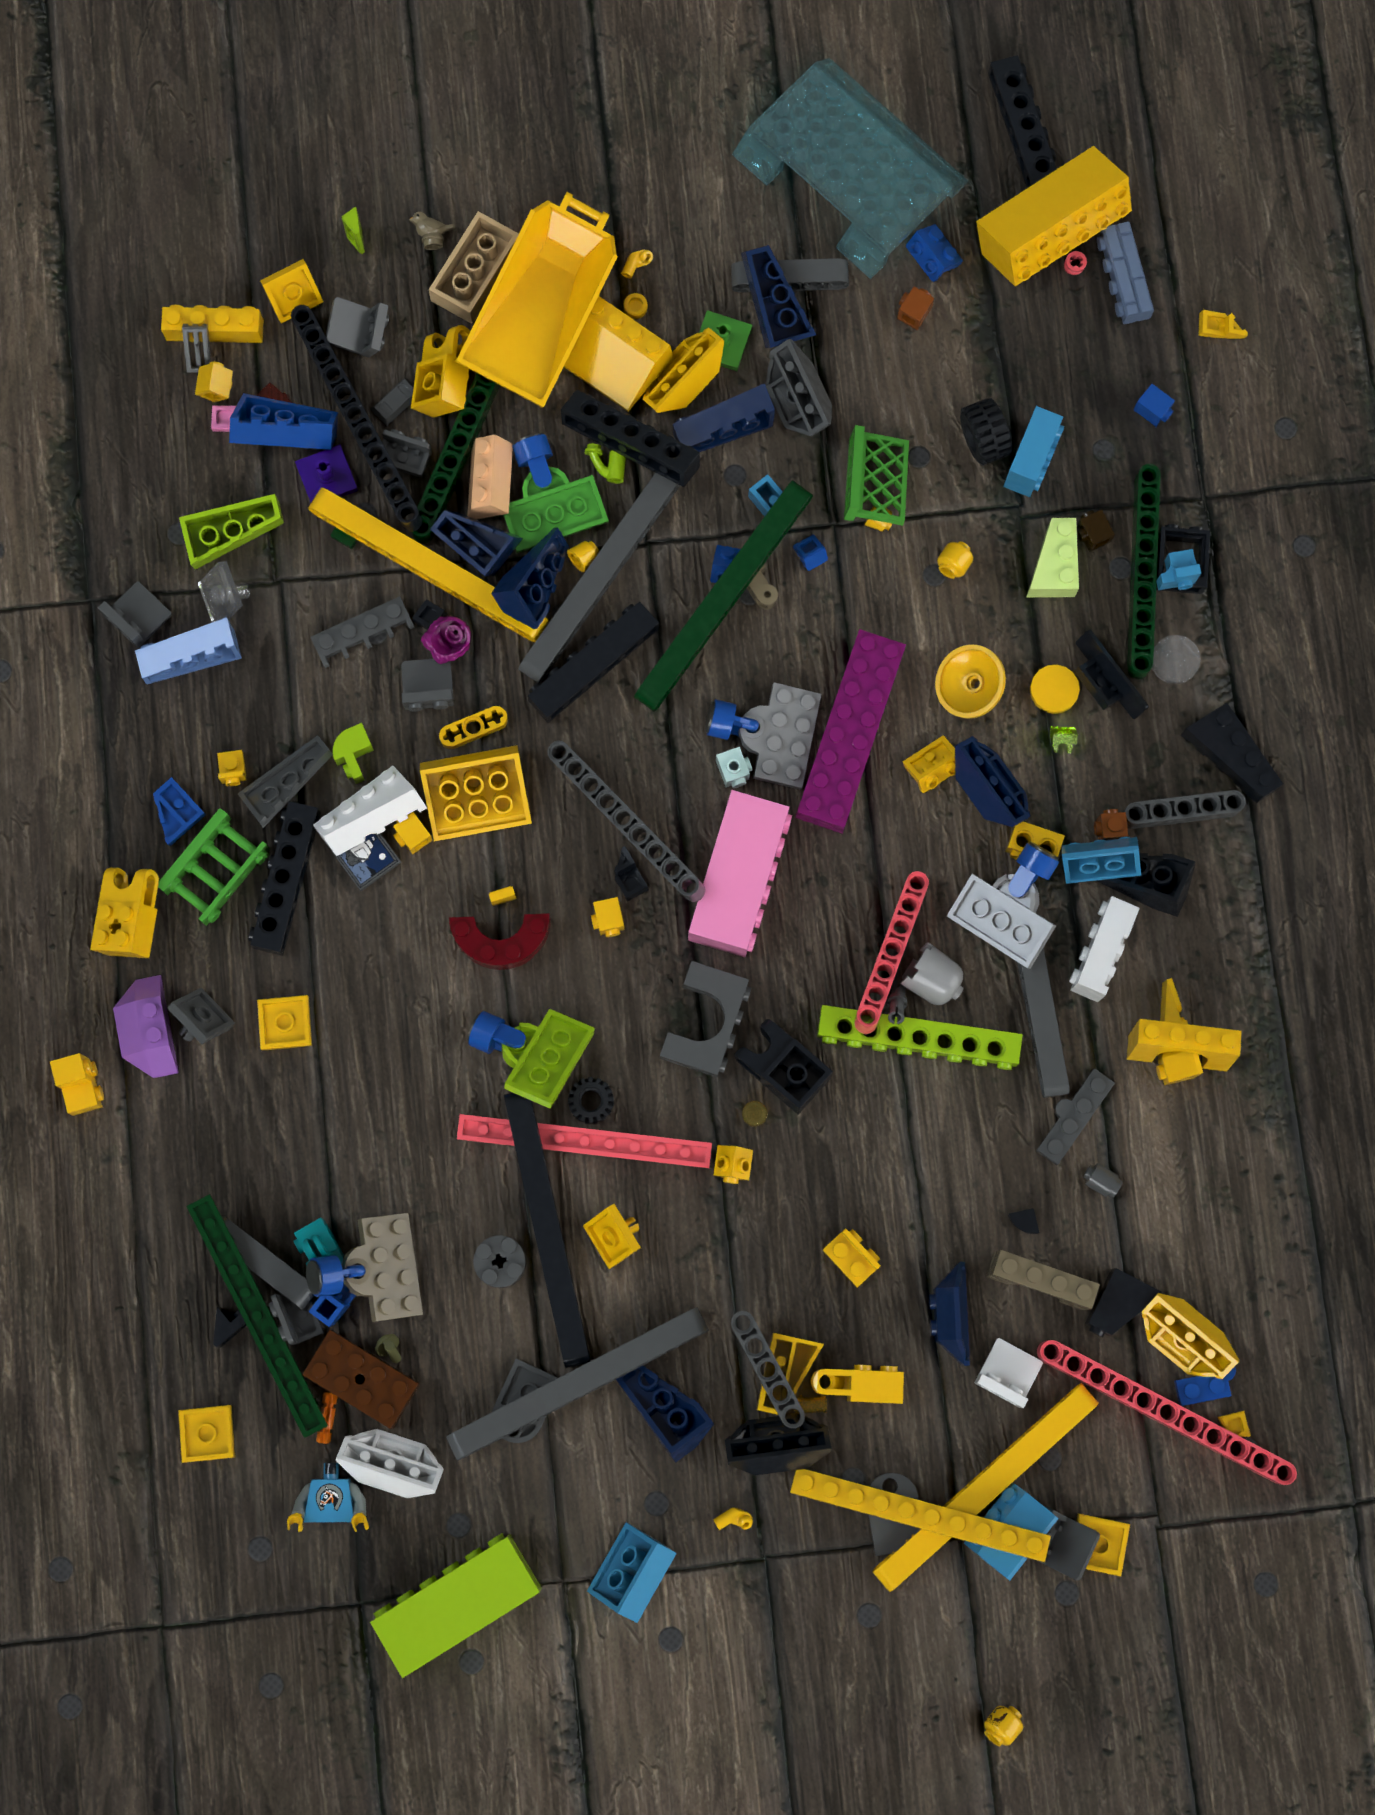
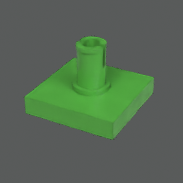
[699,310,753,371]

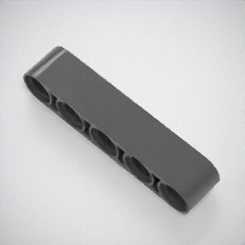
[731,258,849,293]
[1123,790,1246,829]
[223,1216,314,1310]
[731,1311,805,1428]

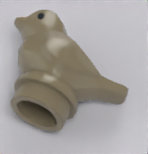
[409,212,455,250]

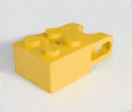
[411,325,470,418]
[90,867,159,958]
[810,1365,904,1404]

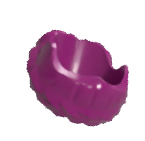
[421,616,471,664]

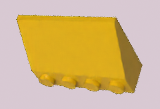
[564,296,673,412]
[420,745,532,841]

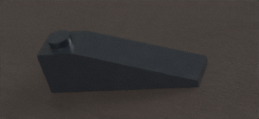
[1096,853,1195,917]

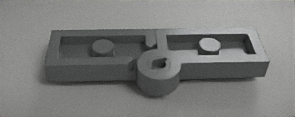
[1036,1068,1115,1166]

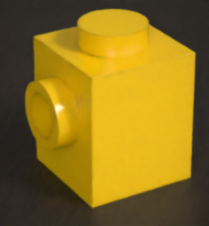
[195,362,233,402]
[393,812,433,854]
[591,897,625,937]

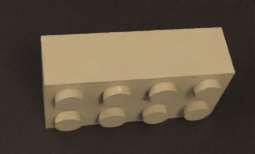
[429,211,519,324]

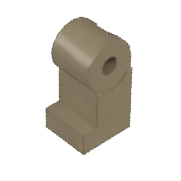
[746,565,778,610]

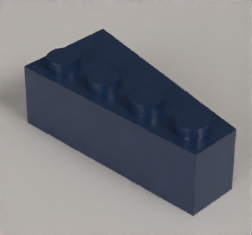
[741,245,816,348]
[673,383,775,452]

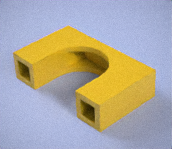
[1127,1019,1241,1072]

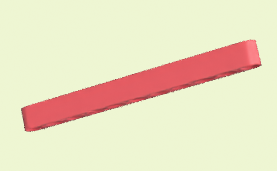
[1037,1340,1297,1485]

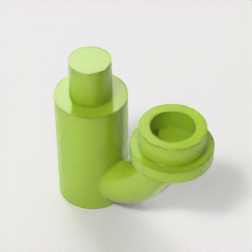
[584,443,626,484]

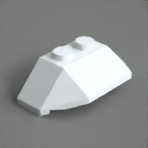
[336,1429,444,1498]

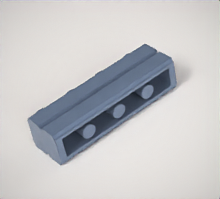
[1097,222,1154,324]

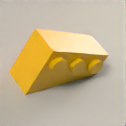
[756,1333,824,1415]

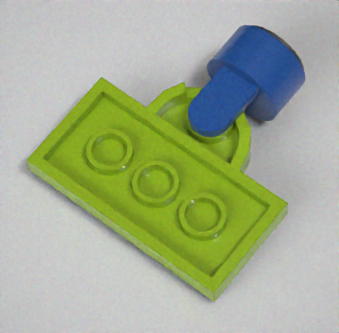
[467,1009,595,1109]

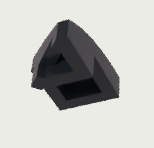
[614,846,649,902]

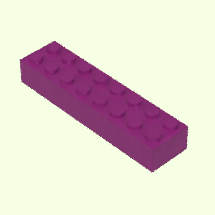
[796,629,906,834]

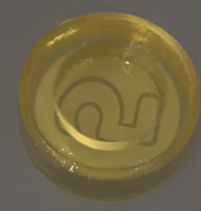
[742,1101,767,1127]

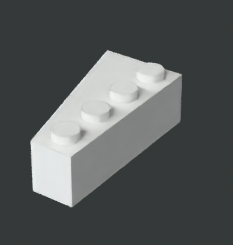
[1069,896,1139,1002]

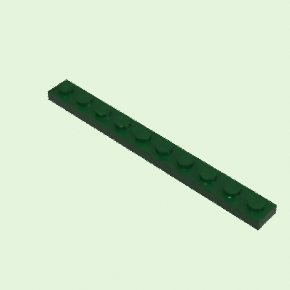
[186,1194,328,1438]

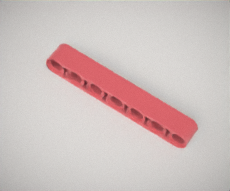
[854,871,929,1034]

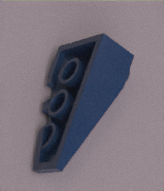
[491,527,569,629]
[616,1366,714,1463]

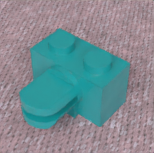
[293,1218,344,1266]

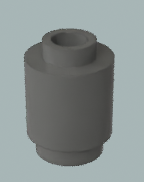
[1083,1163,1123,1198]

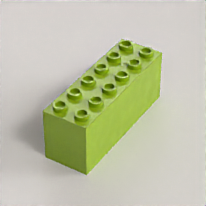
[370,1533,542,1678]

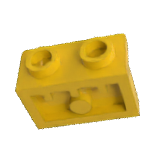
[903,735,956,793]
[822,1228,881,1288]

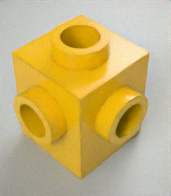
[713,1145,753,1184]

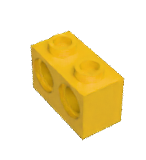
[1005,821,1065,860]

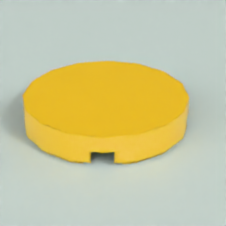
[1030,664,1080,714]

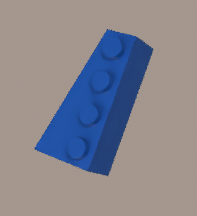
[229,393,338,450]

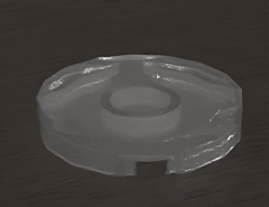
[1152,635,1201,684]

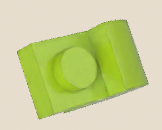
[333,723,374,784]

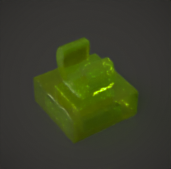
[1050,726,1078,753]

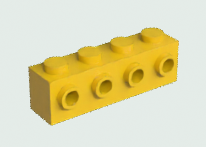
[161,305,264,343]

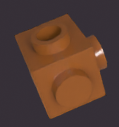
[1094,809,1128,841]

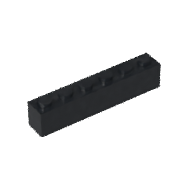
[528,601,659,723]

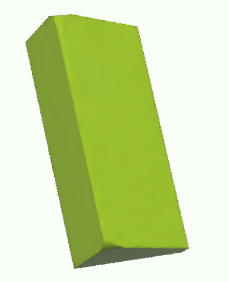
[342,207,365,254]

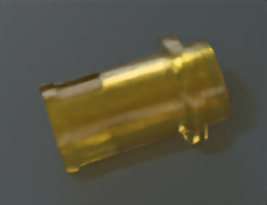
[794,1395,827,1414]

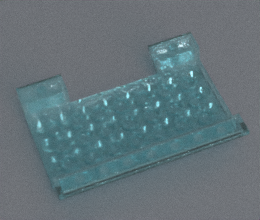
[733,58,968,279]

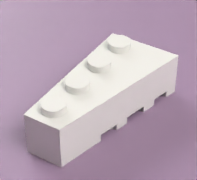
[313,766,427,856]

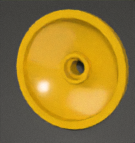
[935,645,1006,719]

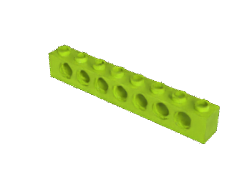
[817,1005,1023,1070]

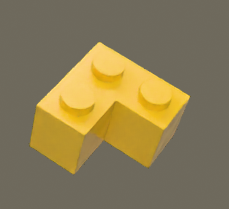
[50,1053,104,1116]

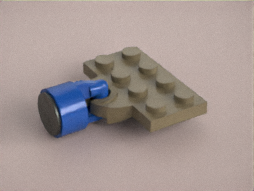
[306,1213,423,1322]

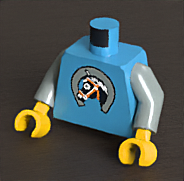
[287,1463,369,1532]

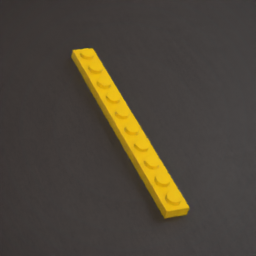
[790,1469,1051,1563]

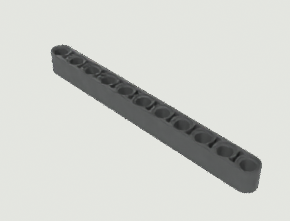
[518,473,680,683]
[446,1307,709,1461]

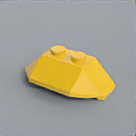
[643,327,724,413]
[1142,1293,1239,1379]

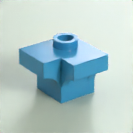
[1156,549,1201,590]

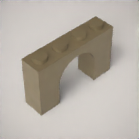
[986,1250,1100,1311]

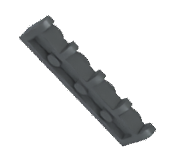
[311,596,415,668]

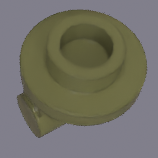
[375,1334,401,1363]

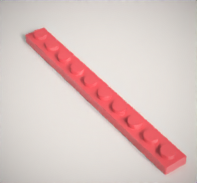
[457,1114,712,1168]

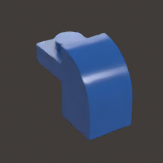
[309,1284,356,1327]

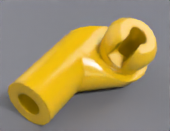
[621,250,653,279]
[713,1507,753,1530]

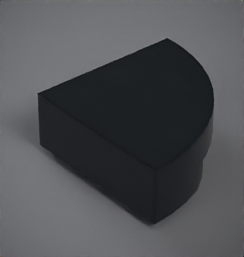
[1008,1208,1040,1234]

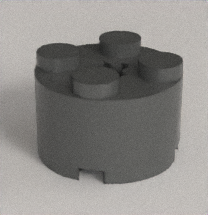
[473,1235,527,1288]

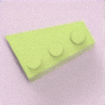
[1026,518,1079,598]

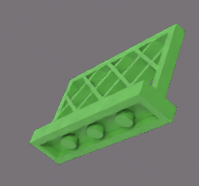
[844,425,909,526]

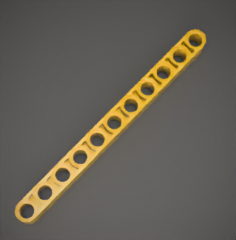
[308,487,549,643]
[872,1383,1099,1592]

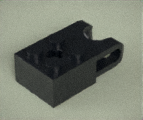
[734,1019,833,1115]

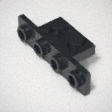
[1074,630,1149,719]

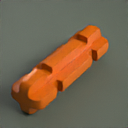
[316,1392,337,1444]

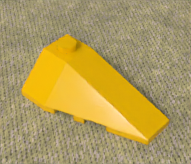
[1156,978,1203,1085]

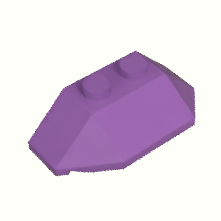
[113,975,179,1078]

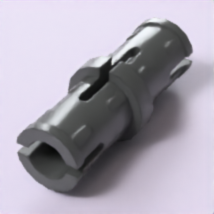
[887,981,907,1024]

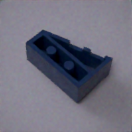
[430,510,523,577]

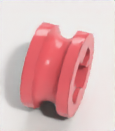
[1063,251,1087,275]

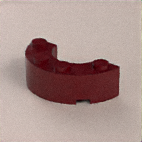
[449,913,551,970]

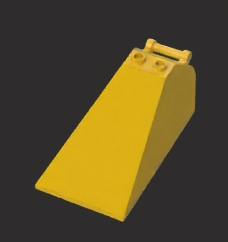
[456,192,618,408]

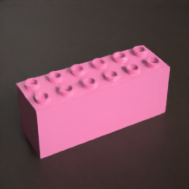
[688,790,792,957]

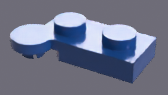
[1174,1367,1236,1406]

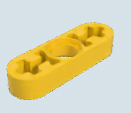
[439,706,508,749]

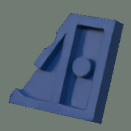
[153,777,206,846]

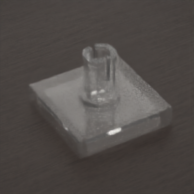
[198,561,250,622]

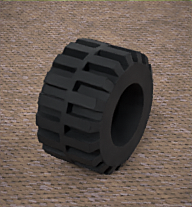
[960,397,1012,466]

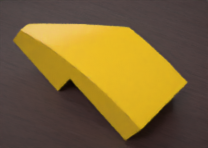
[1198,310,1248,339]

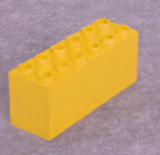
[976,146,1132,286]

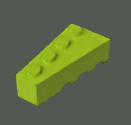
[179,494,284,570]

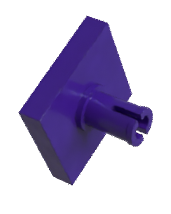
[295,445,358,502]

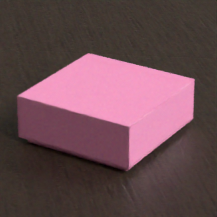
[211,406,236,432]

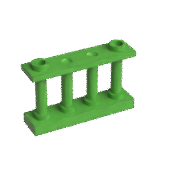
[158,808,270,926]

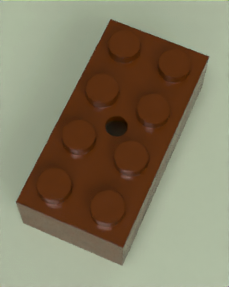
[302,1330,420,1429]

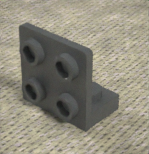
[98,581,172,648]

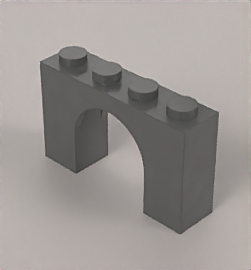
[660,961,752,1078]

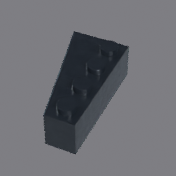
[1181,703,1283,803]

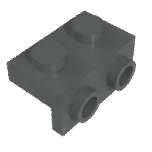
[376,429,432,478]

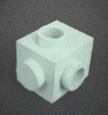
[716,747,752,788]

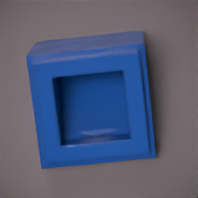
[793,534,828,571]

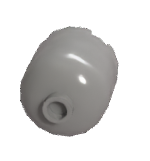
[900,942,964,1005]

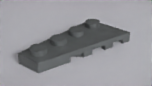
[238,735,333,828]

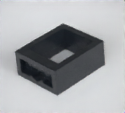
[1156,524,1210,594]

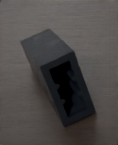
[1085,1268,1162,1338]

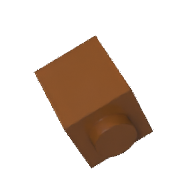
[897,286,934,331]

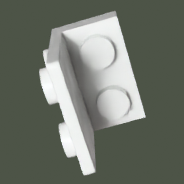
[974,1338,1043,1408]

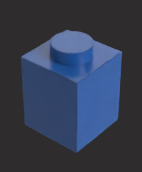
[1133,384,1175,427]

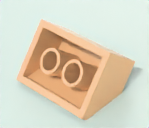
[467,435,513,519]

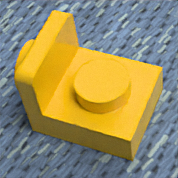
[217,750,247,786]

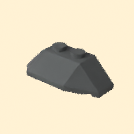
[766,339,832,436]

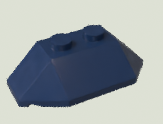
[955,736,1031,827]
[929,1262,970,1366]

